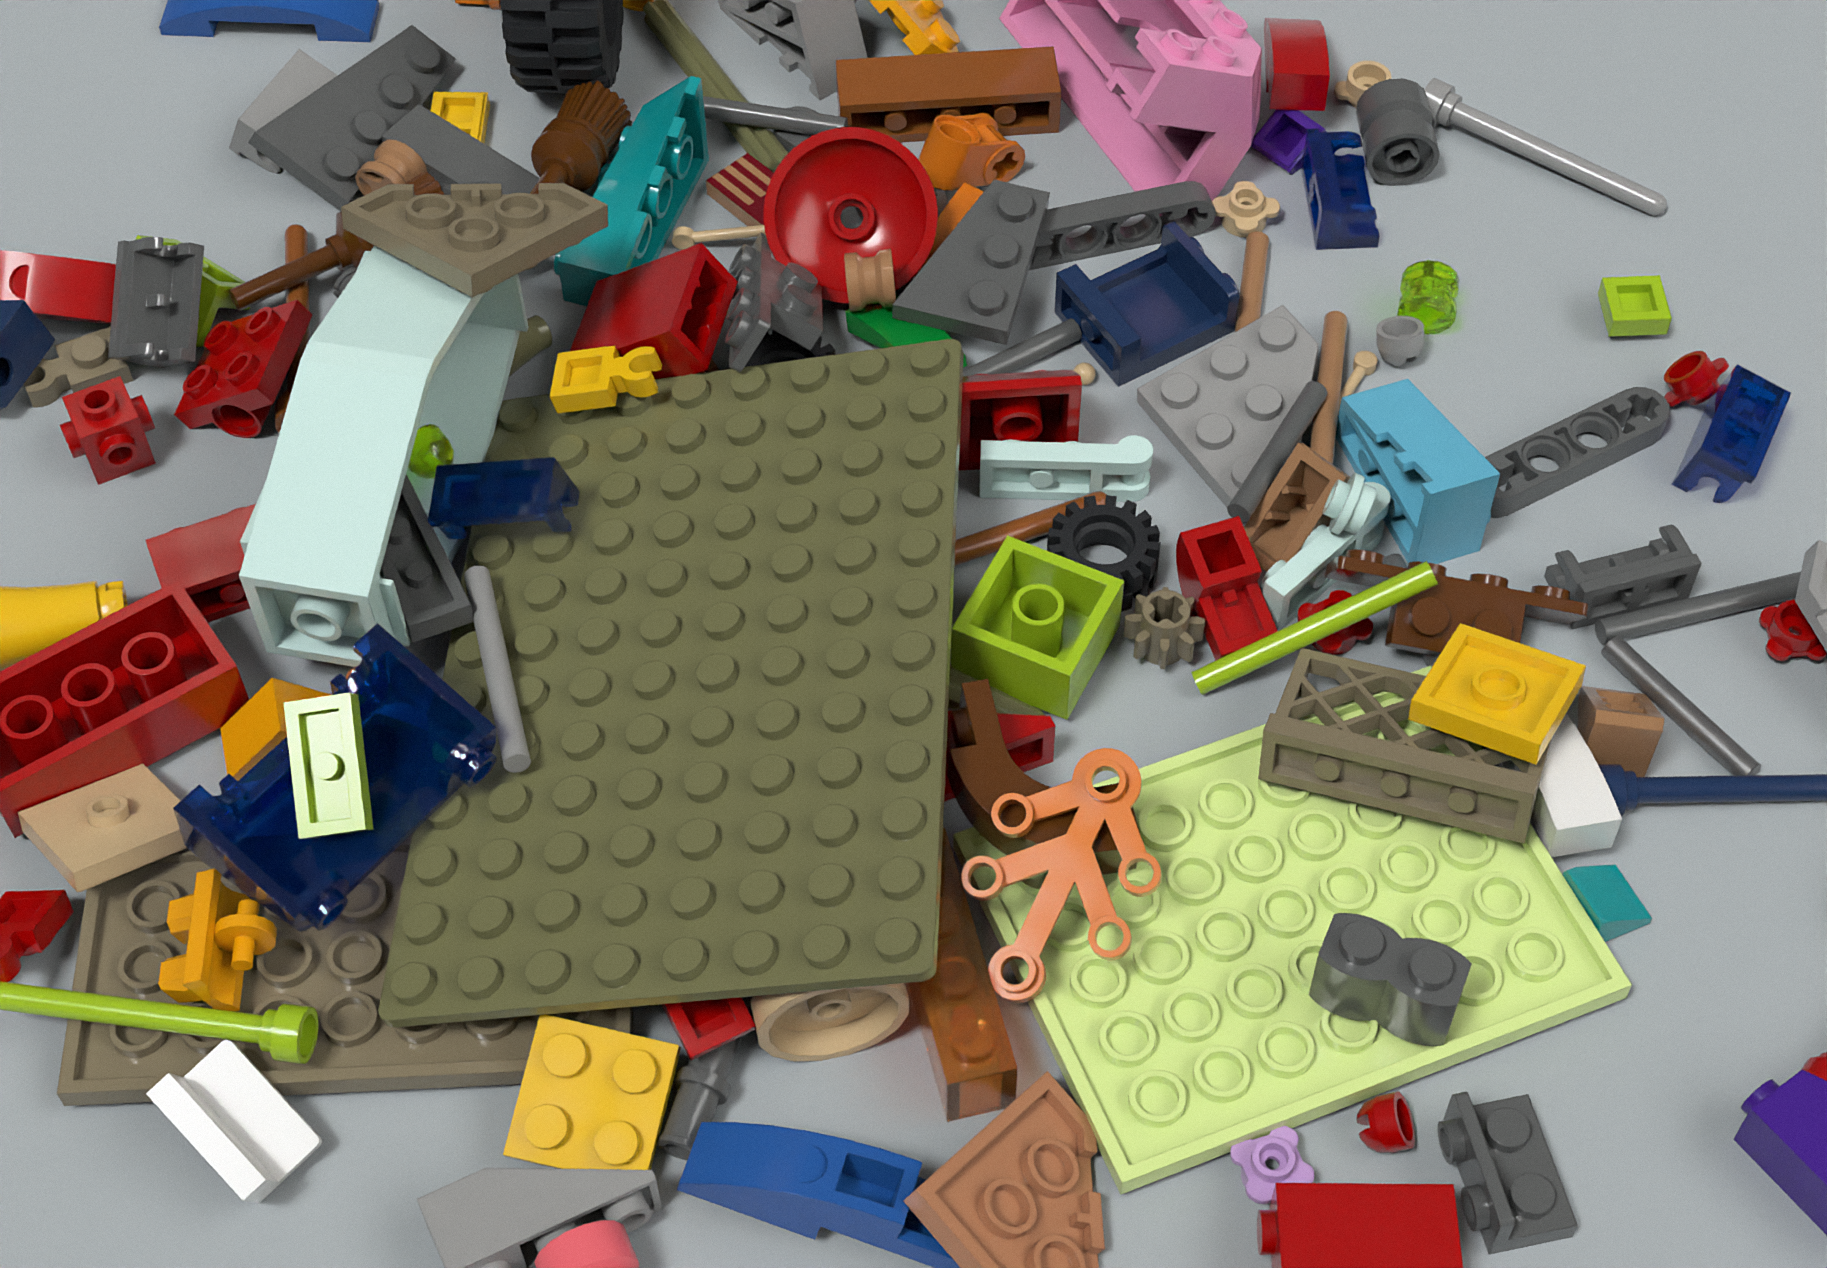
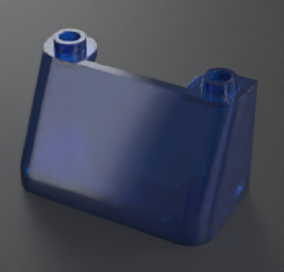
[173,623,497,932]

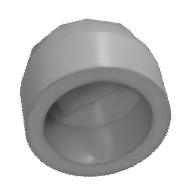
[1376,316,1424,366]

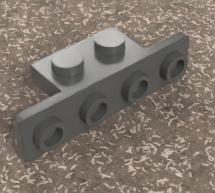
[725,233,823,373]

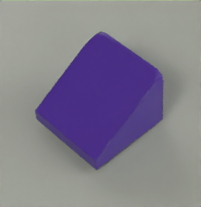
[1251,109,1333,175]

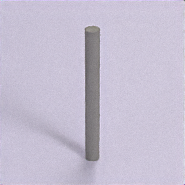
[464,566,531,773]

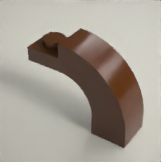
[947,679,1140,875]

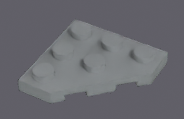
[1137,305,1318,524]

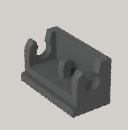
[108,237,204,368]
[1544,524,1702,630]

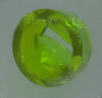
[408,424,454,479]

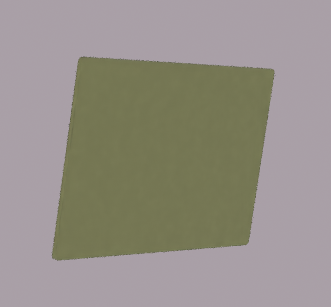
[378,339,964,1028]

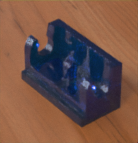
[1301,128,1380,250]
[1672,364,1791,503]
[427,457,580,540]

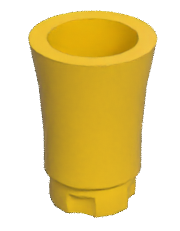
[0,581,128,671]

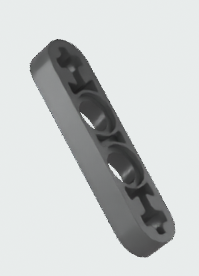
[1029,181,1216,270]
[1485,387,1670,518]

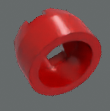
[1356,1091,1415,1153]

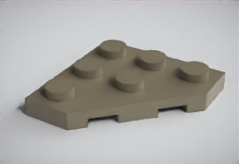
[341,183,608,298]

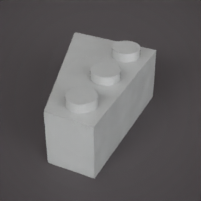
[718,0,868,100]

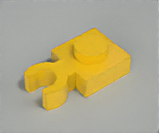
[549,345,662,414]

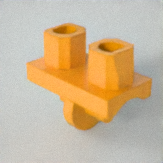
[158,868,277,1011]

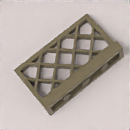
[1258,648,1553,843]

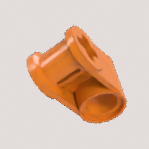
[918,113,1026,191]

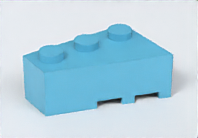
[1336,379,1500,564]

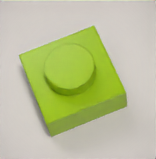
[1598,275,1672,337]

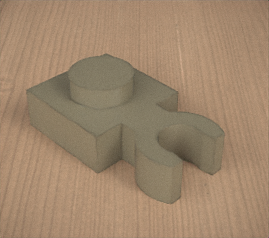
[24,326,133,408]

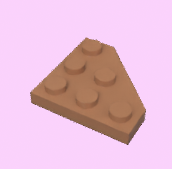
[903,1071,1105,1268]

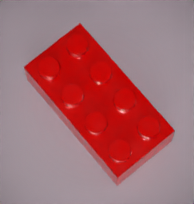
[0,580,250,838]

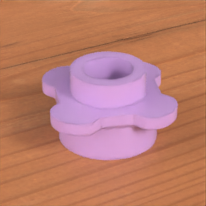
[1230,1126,1314,1204]

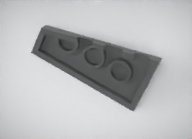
[248,25,456,212]

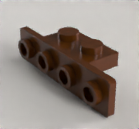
[1325,549,1588,657]

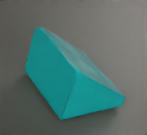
[1563,865,1652,942]

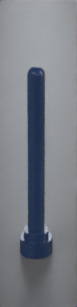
[1598,764,1827,817]

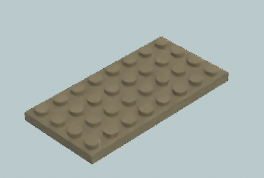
[57,833,633,1106]

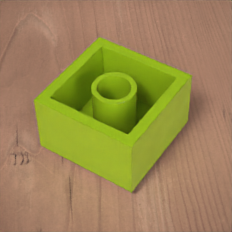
[951,535,1124,720]

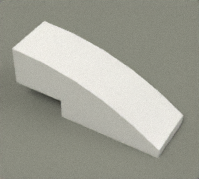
[1502,714,1622,857]

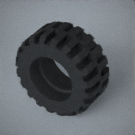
[500,0,624,93]

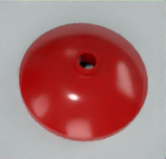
[763,127,938,303]

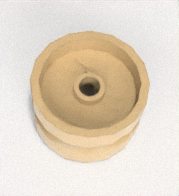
[751,983,909,1062]

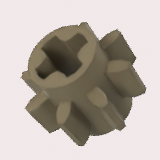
[1123,587,1205,669]

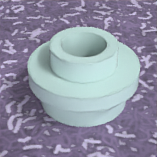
[1323,473,1376,535]

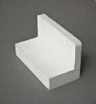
[146,1040,322,1203]

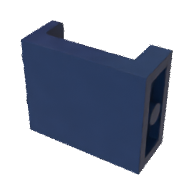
[1054,221,1240,387]

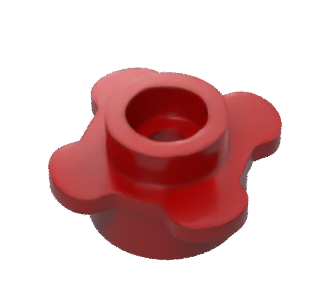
[1664,351,1729,407]
[1297,590,1373,655]
[1759,600,1827,661]

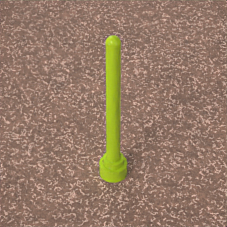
[0,982,318,1064]

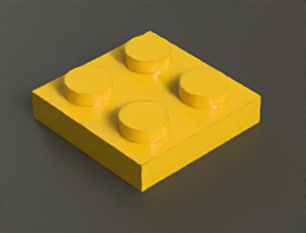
[1408,623,1586,765]
[503,1014,681,1169]

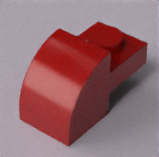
[1176,516,1278,661]

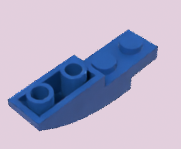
[677,1122,960,1268]

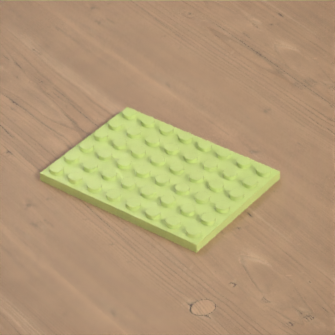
[953,666,1632,1195]

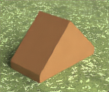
[1244,442,1350,572]
[1577,686,1665,777]

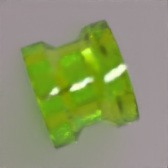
[1397,260,1460,335]

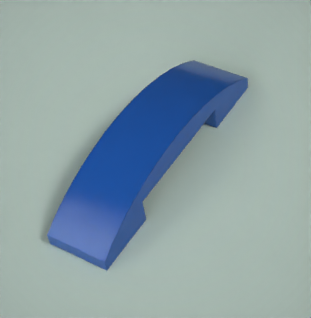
[159,0,380,43]

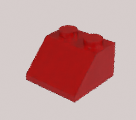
[959,369,1082,471]

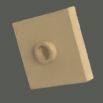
[18,764,205,893]

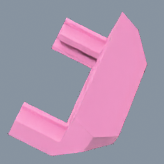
[999,0,1262,216]

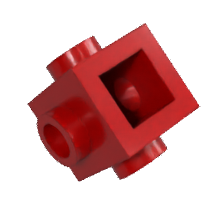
[60,376,156,485]

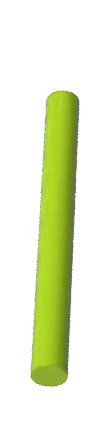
[1191,561,1438,695]

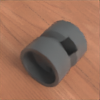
[1356,78,1440,186]

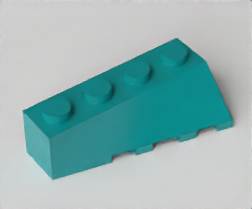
[554,76,709,306]

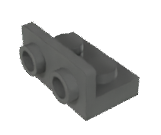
[1437,1091,1578,1255]

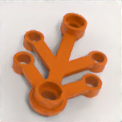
[961,748,1162,1003]

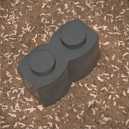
[1309,913,1472,1046]

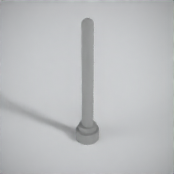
[1424,78,1667,216]

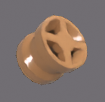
[355,140,427,196]
[844,249,896,312]

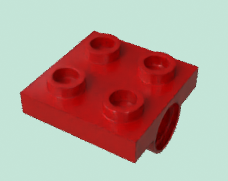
[174,300,313,438]

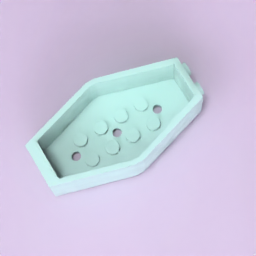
[239,246,529,673]

